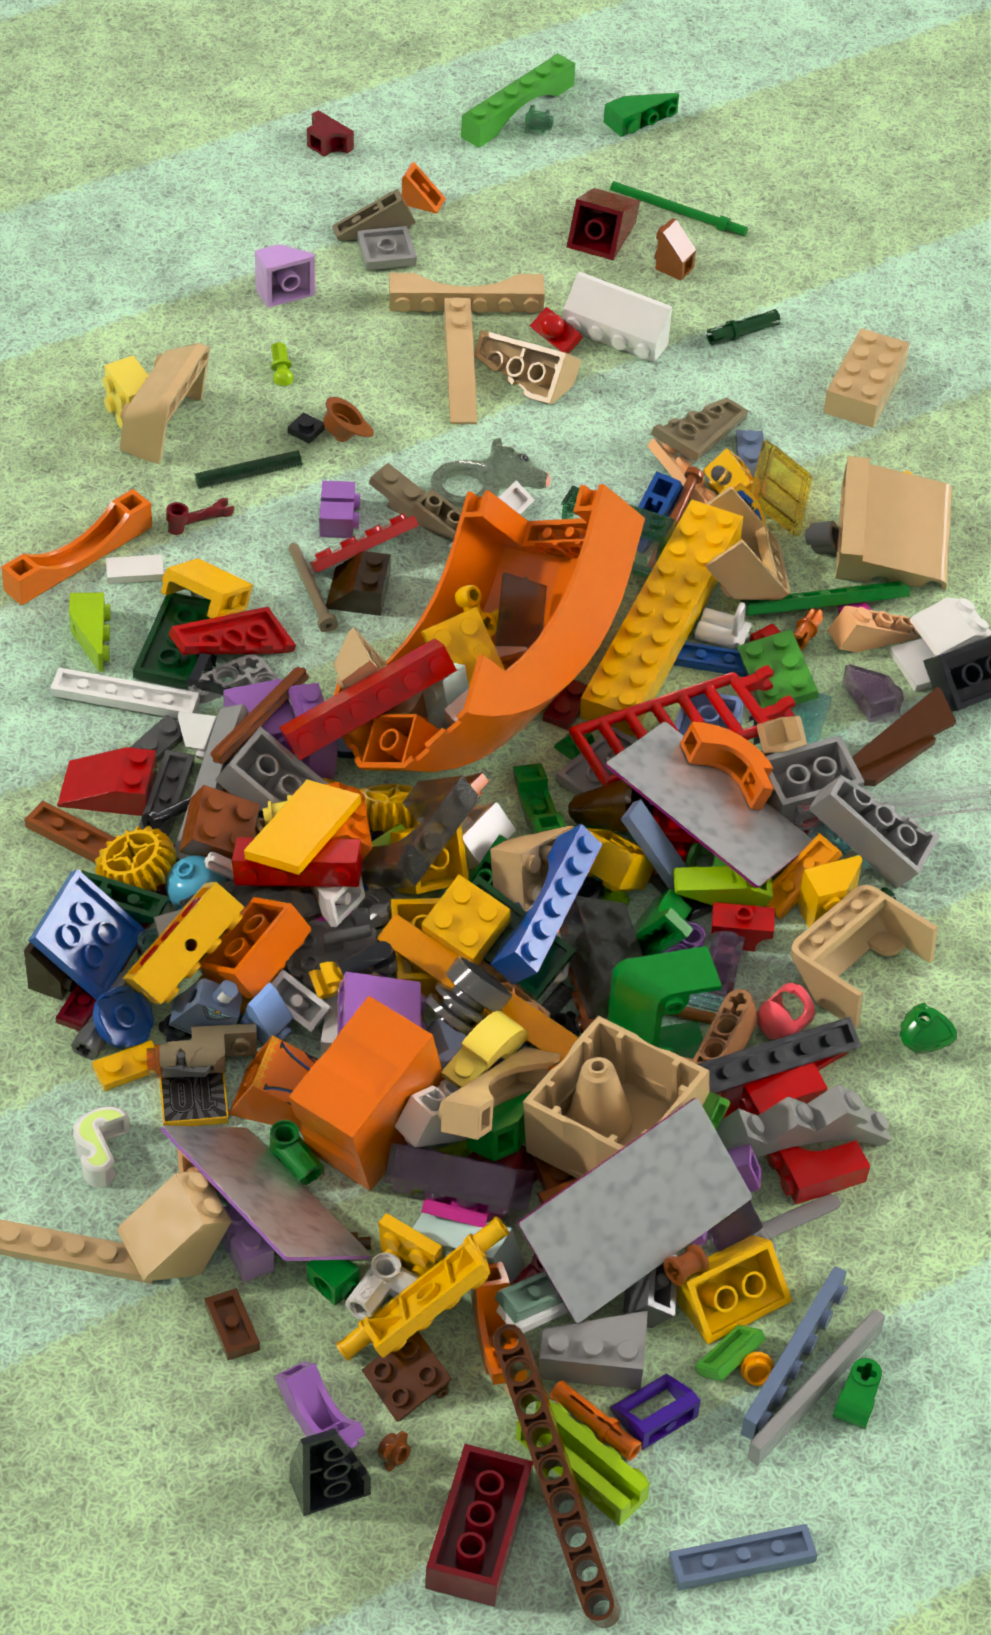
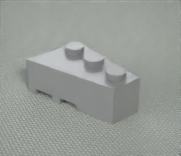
[538,1311,648,1390]

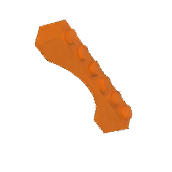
[1,489,152,606]

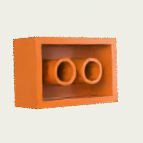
[199,897,312,999]

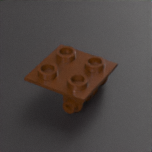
[362,1331,452,1422]

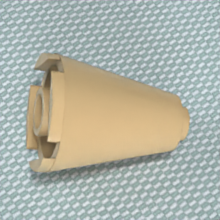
[567,1057,633,1142]

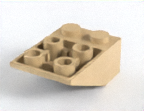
[490,826,574,911]

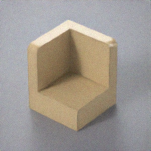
[757,716,807,753]

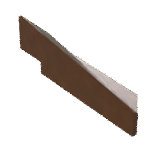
[852,687,956,786]

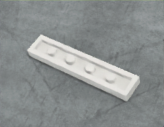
[50,668,200,719]

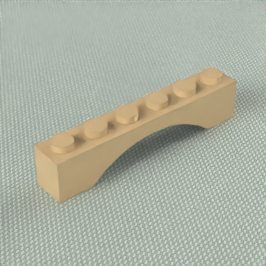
[389,273,545,313]
[438,1047,561,1140]

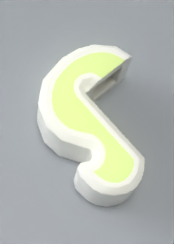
[73,1106,130,1187]

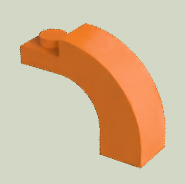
[680,722,774,810]
[471,1262,527,1385]

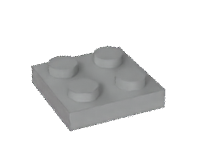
[357,226,417,271]

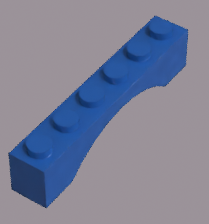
[491,824,602,985]

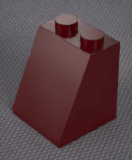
[566,188,640,260]

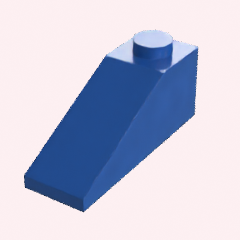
[636,471,683,553]

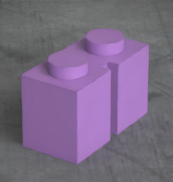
[319,480,360,538]

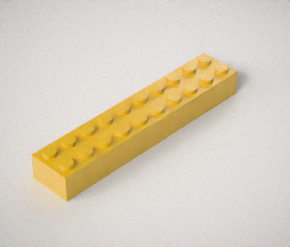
[580,499,743,737]

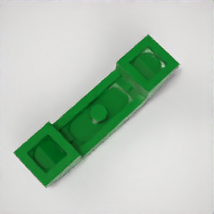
[513,763,566,834]

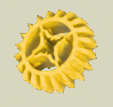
[359,783,433,832]
[94,826,177,891]

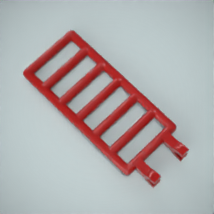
[568,665,796,786]

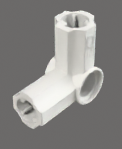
[345,1253,419,1320]

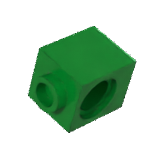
[307,1260,359,1306]

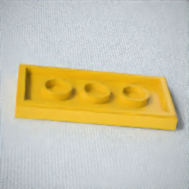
[244,779,361,875]

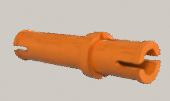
[550,1380,642,1461]

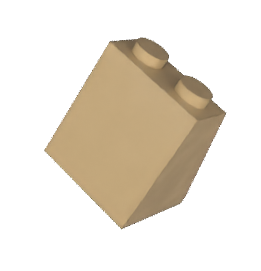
[117,1171,232,1281]

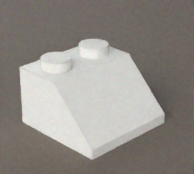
[910,597,991,656]
[450,802,516,869]

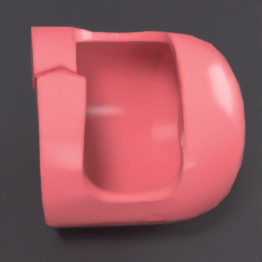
[757,983,815,1041]

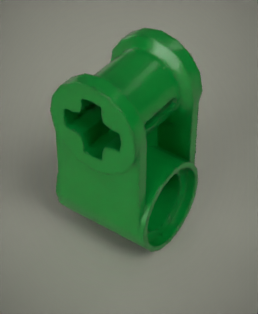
[833,1358,882,1429]

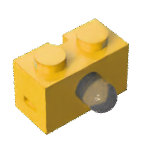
[703,448,765,500]

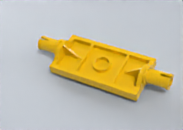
[336,1217,510,1361]

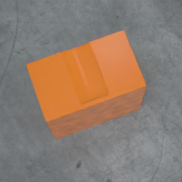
[288,996,445,1191]

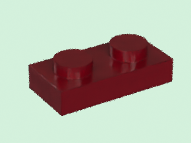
[543,679,588,731]

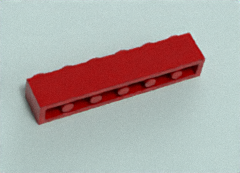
[279,638,457,760]

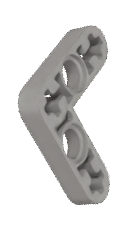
[188,654,294,711]

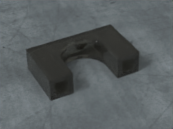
[361,776,480,890]

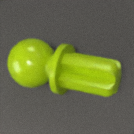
[271,342,294,386]

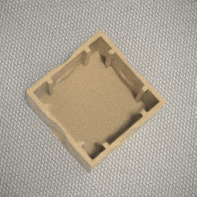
[523,1016,709,1179]

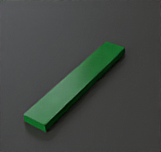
[740,581,910,616]

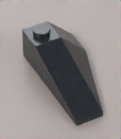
[290,1428,371,1516]

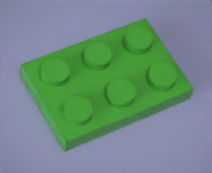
[737,629,819,708]

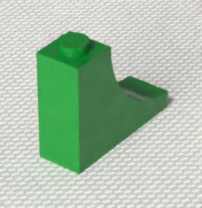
[618,888,693,958]

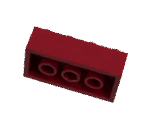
[425,1444,533,1607]

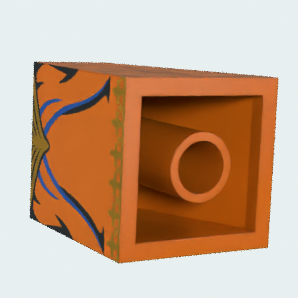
[228,1035,318,1132]

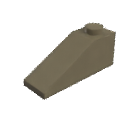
[332,188,416,241]

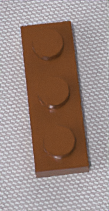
[24,800,116,863]

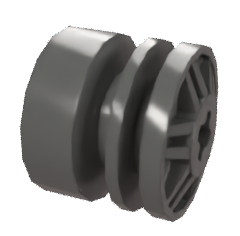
[426,956,512,1035]

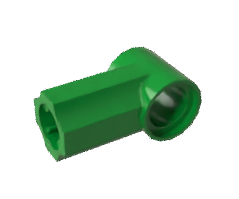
[269,1120,324,1185]

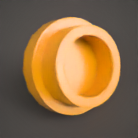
[740,1351,774,1386]

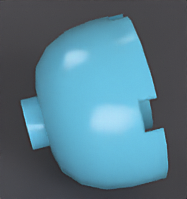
[165,855,228,911]

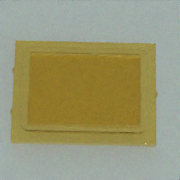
[751,439,813,536]

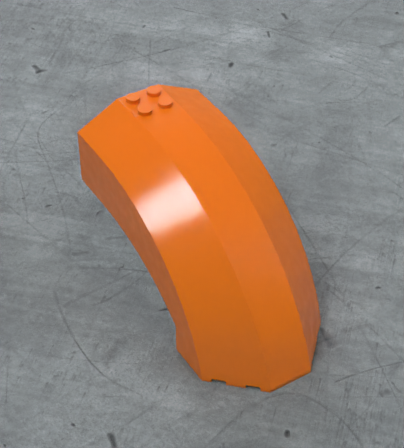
[334,484,645,772]

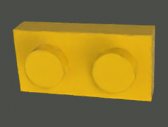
[92,1040,161,1091]

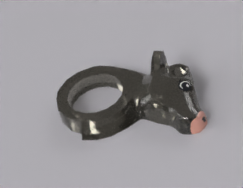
[430,438,550,511]

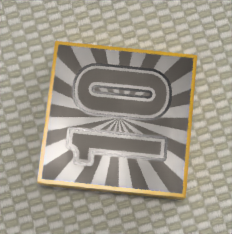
[159,1070,229,1126]

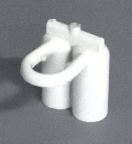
[694,602,752,649]

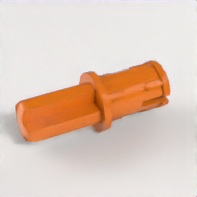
[793,608,823,650]

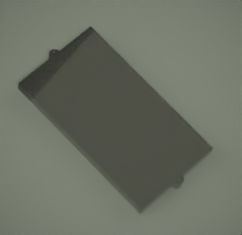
[495,572,547,649]

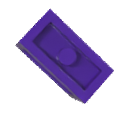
[610,1373,701,1450]

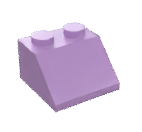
[255,244,315,308]

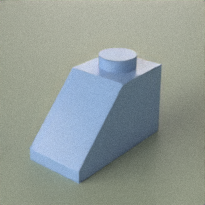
[240,982,293,1045]

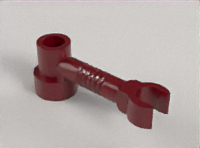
[166,498,234,535]

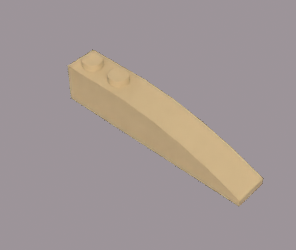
[444,297,477,424]

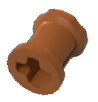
[663,1244,709,1286]

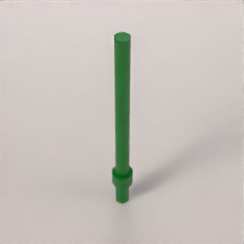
[610,181,748,237]

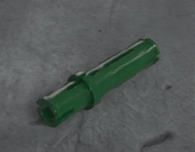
[706,309,781,345]

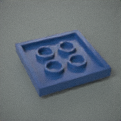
[28,869,145,1000]

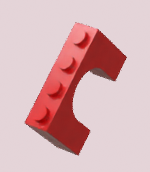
[739,1063,871,1205]

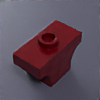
[307,110,354,157]

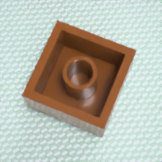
[179,785,260,860]

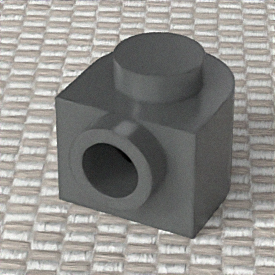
[805,520,839,554]

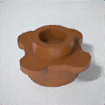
[378,1431,411,1472]

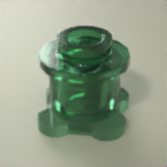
[525,105,554,135]

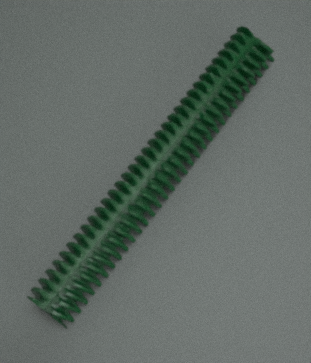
[194,450,302,489]

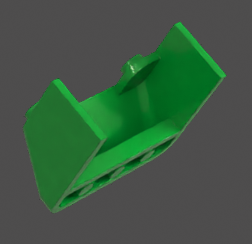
[607,946,722,1059]

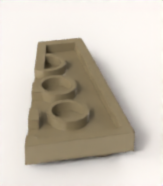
[651,397,749,462]

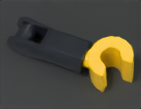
[309,941,397,999]

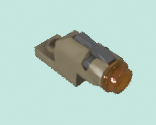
[147,1023,257,1078]

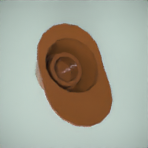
[323,397,374,442]

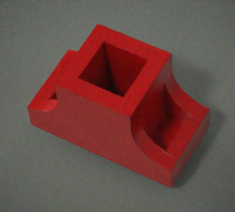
[711,902,775,952]

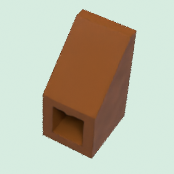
[654,218,696,281]

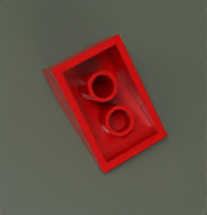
[57,747,157,816]

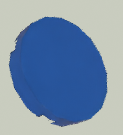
[93,986,154,1050]

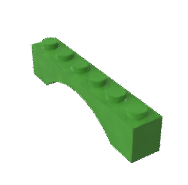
[461,53,576,148]

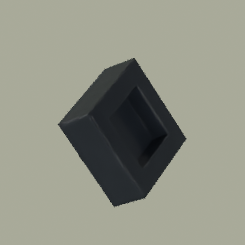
[288,412,325,444]

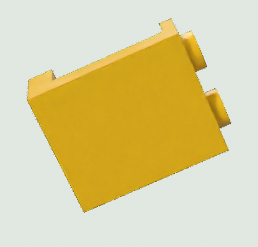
[161,558,253,618]

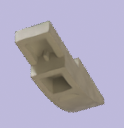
[369,463,461,539]

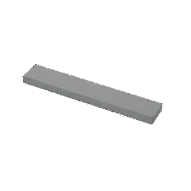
[175,704,248,862]
[748,1309,885,1466]

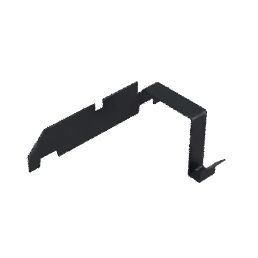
[185,653,233,695]

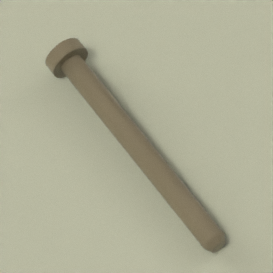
[288,543,338,632]

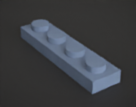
[669,1524,818,1590]

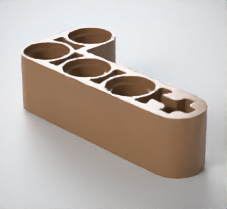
[683,989,758,1096]

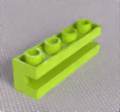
[515,1398,650,1526]

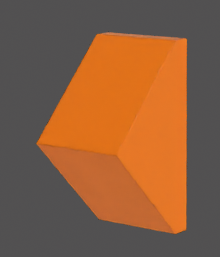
[401,162,446,213]

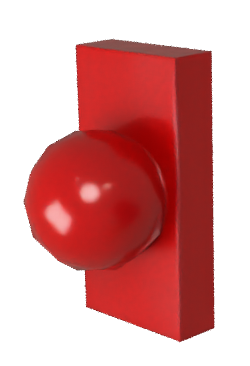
[529,306,583,354]

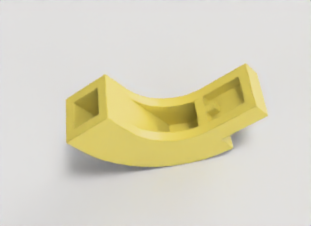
[441,1011,528,1089]

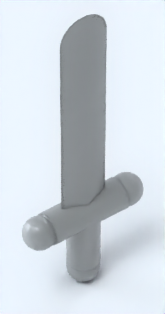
[727,1194,841,1252]

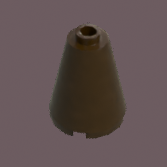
[568,779,652,834]

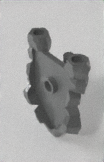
[283,902,398,993]

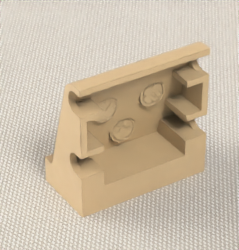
[835,456,952,589]

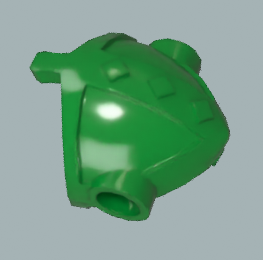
[899,1002,957,1053]

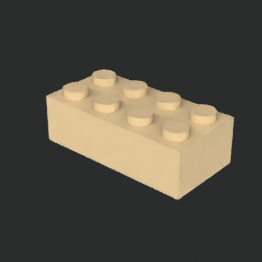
[823,328,910,428]

